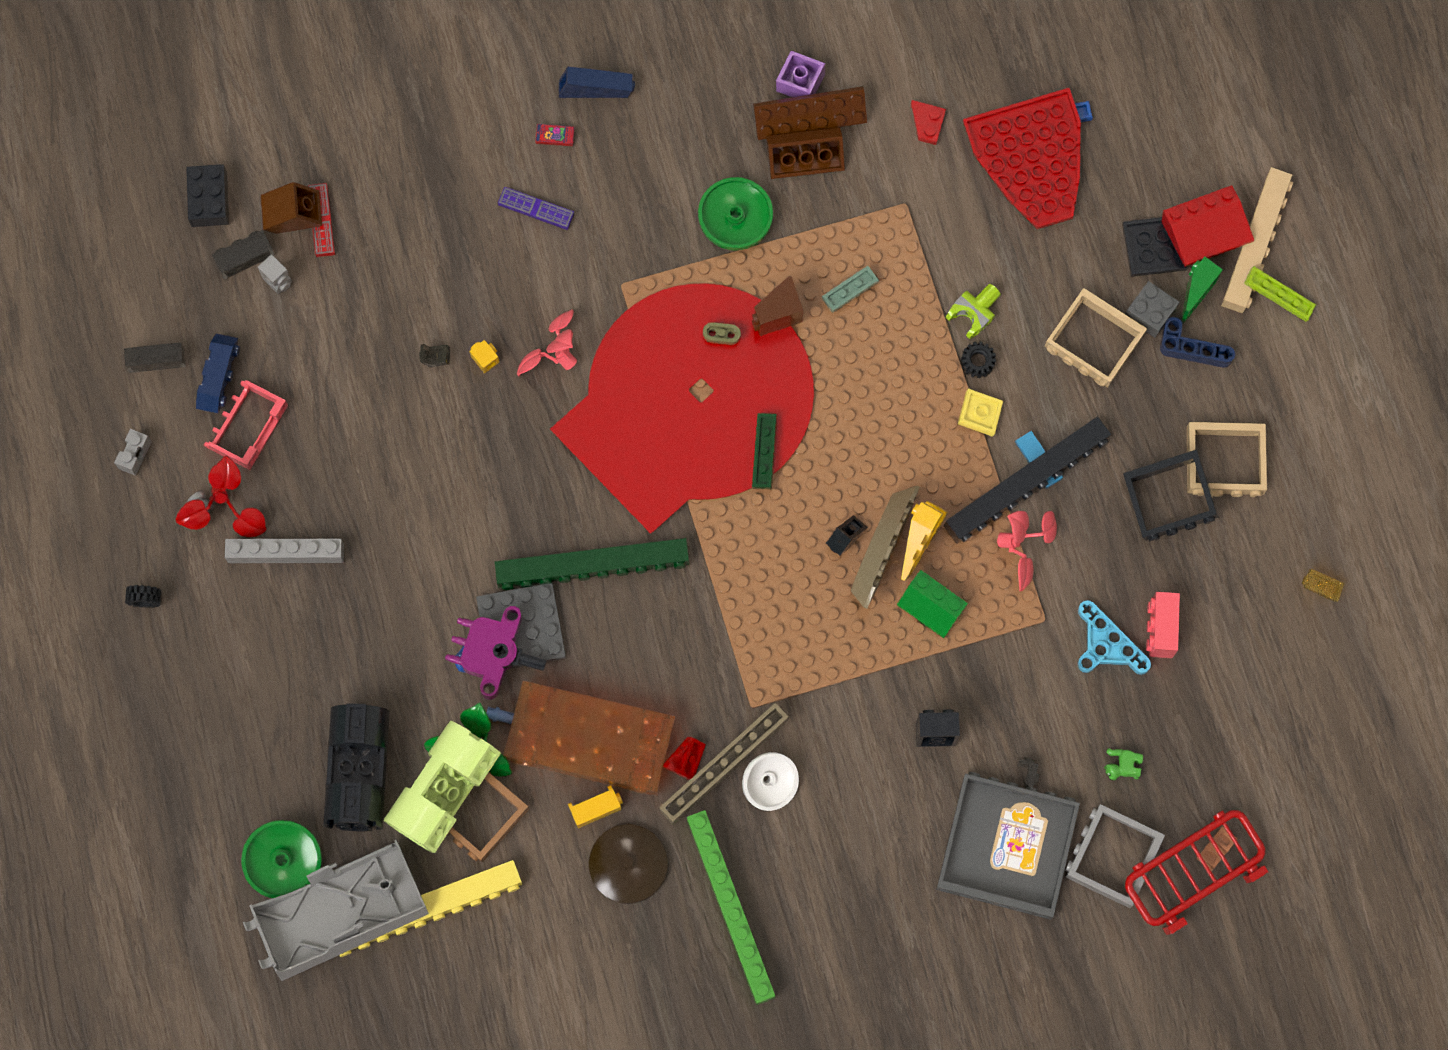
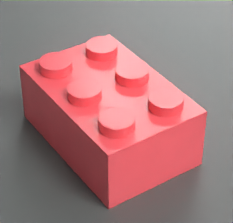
[1146,592,1180,658]

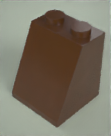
[261,182,322,234]
[752,276,804,336]

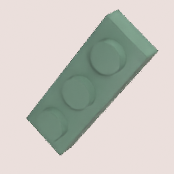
[822,266,879,313]

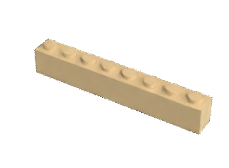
[1221,167,1293,313]

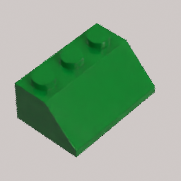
[897,570,968,639]

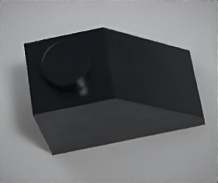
[825,515,868,556]

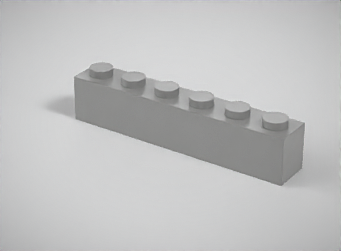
[225,539,344,563]

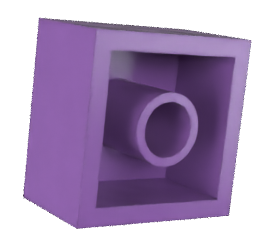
[776,51,825,97]

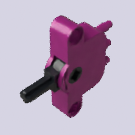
[445,606,546,700]

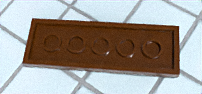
[753,86,867,140]

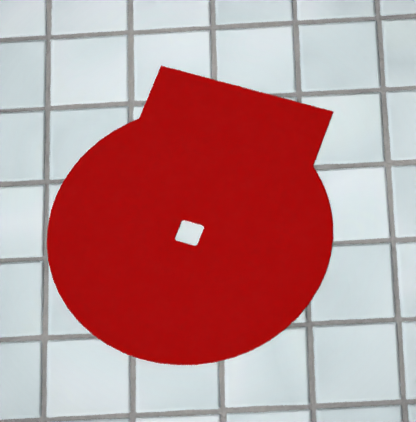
[550,283,814,534]

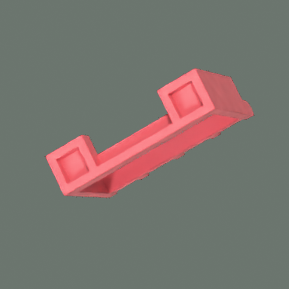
[204,380,288,470]

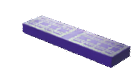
[498,187,574,230]

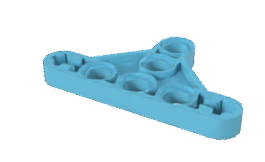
[1078,600,1151,675]

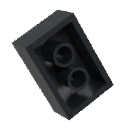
[186,164,229,227]
[915,709,960,747]

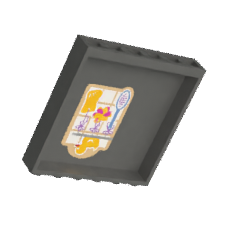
[936,772,1080,920]

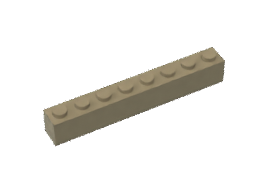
[659,703,789,825]

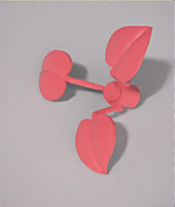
[517,309,577,377]
[997,511,1057,591]

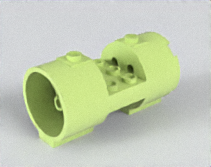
[383,721,501,853]

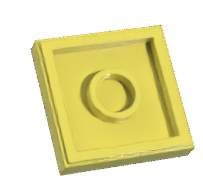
[958,389,1003,437]

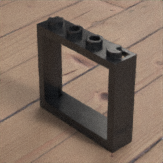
[1123,449,1219,542]

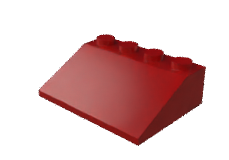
[1162,185,1254,267]

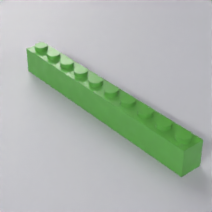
[687,810,775,1005]

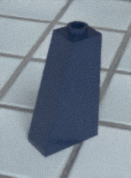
[559,66,635,98]

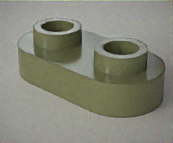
[703,322,741,345]

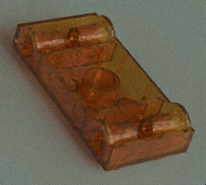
[503,681,675,796]

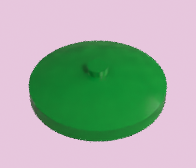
[698,177,773,250]
[241,819,321,898]

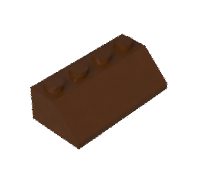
[766,128,845,179]

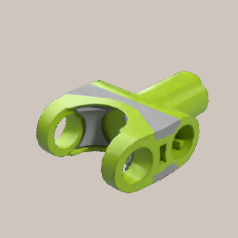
[945,284,1001,339]

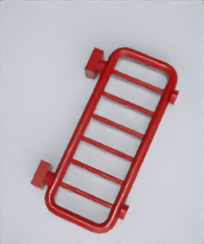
[1125,810,1268,935]

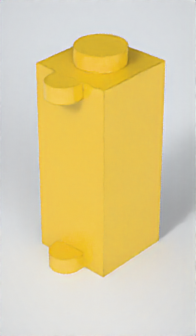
[568,785,623,828]

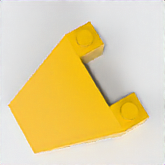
[901,501,948,581]

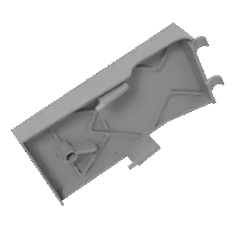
[243,840,429,981]

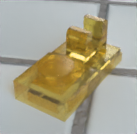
[1302,569,1344,602]

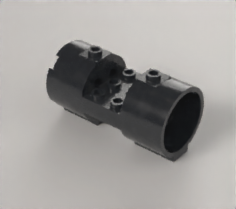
[323,703,390,832]

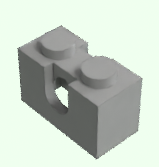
[258,254,292,294]
[114,429,152,476]

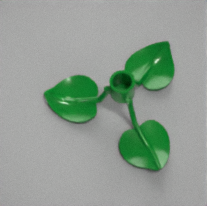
[424,703,513,777]

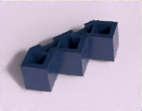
[196,334,240,413]

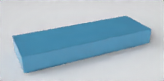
[1015,431,1063,489]

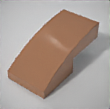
[1196,826,1237,871]

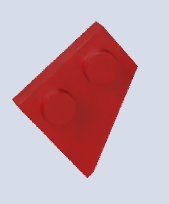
[911,100,946,145]
[663,737,706,780]

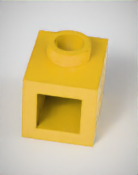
[469,340,499,373]

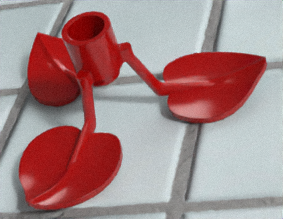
[175,455,266,537]

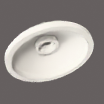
[742,752,799,811]

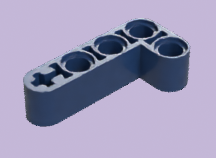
[1160,317,1235,368]

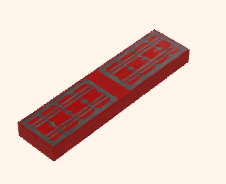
[308,183,335,257]

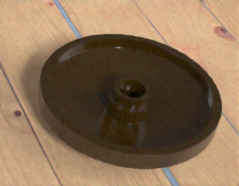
[589,824,668,904]

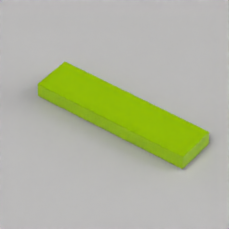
[1244,266,1316,322]

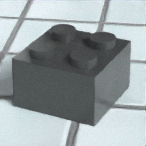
[1125,281,1180,338]

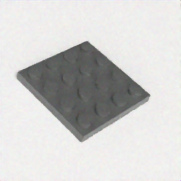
[476,584,566,669]

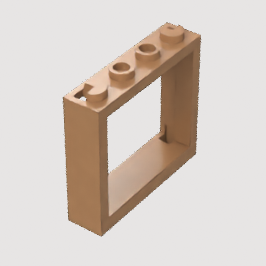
[446,772,529,862]

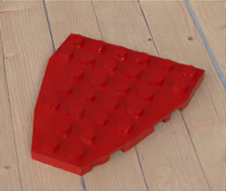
[963,88,1081,229]

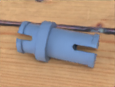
[486,706,517,725]

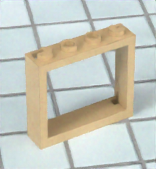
[1045,288,1147,388]
[1186,422,1267,497]

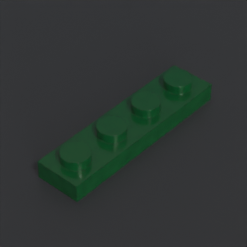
[752,413,777,490]

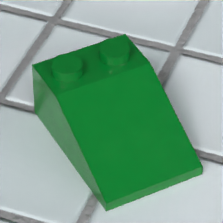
[1181,257,1223,324]

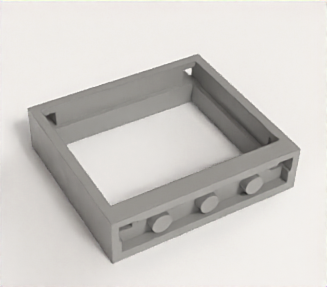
[1065,804,1165,908]

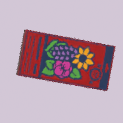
[536,124,575,146]

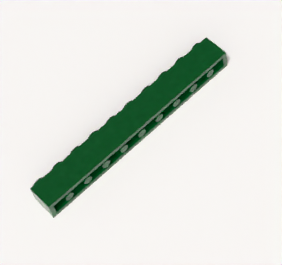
[494,538,689,590]

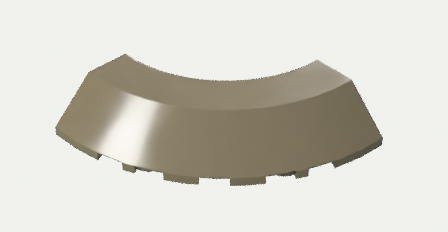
[851,486,920,609]

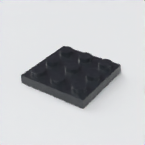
[1122,217,1187,277]

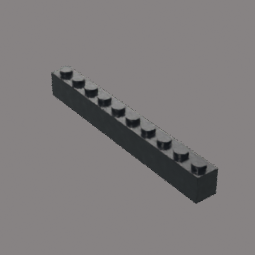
[943,416,1111,544]

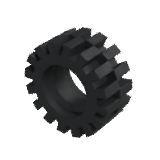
[961,342,996,378]
[125,585,162,608]

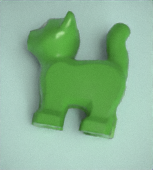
[1104,748,1143,780]

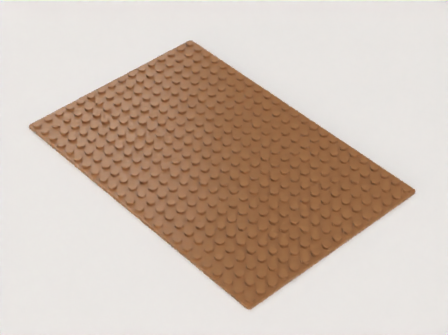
[621,204,1045,708]

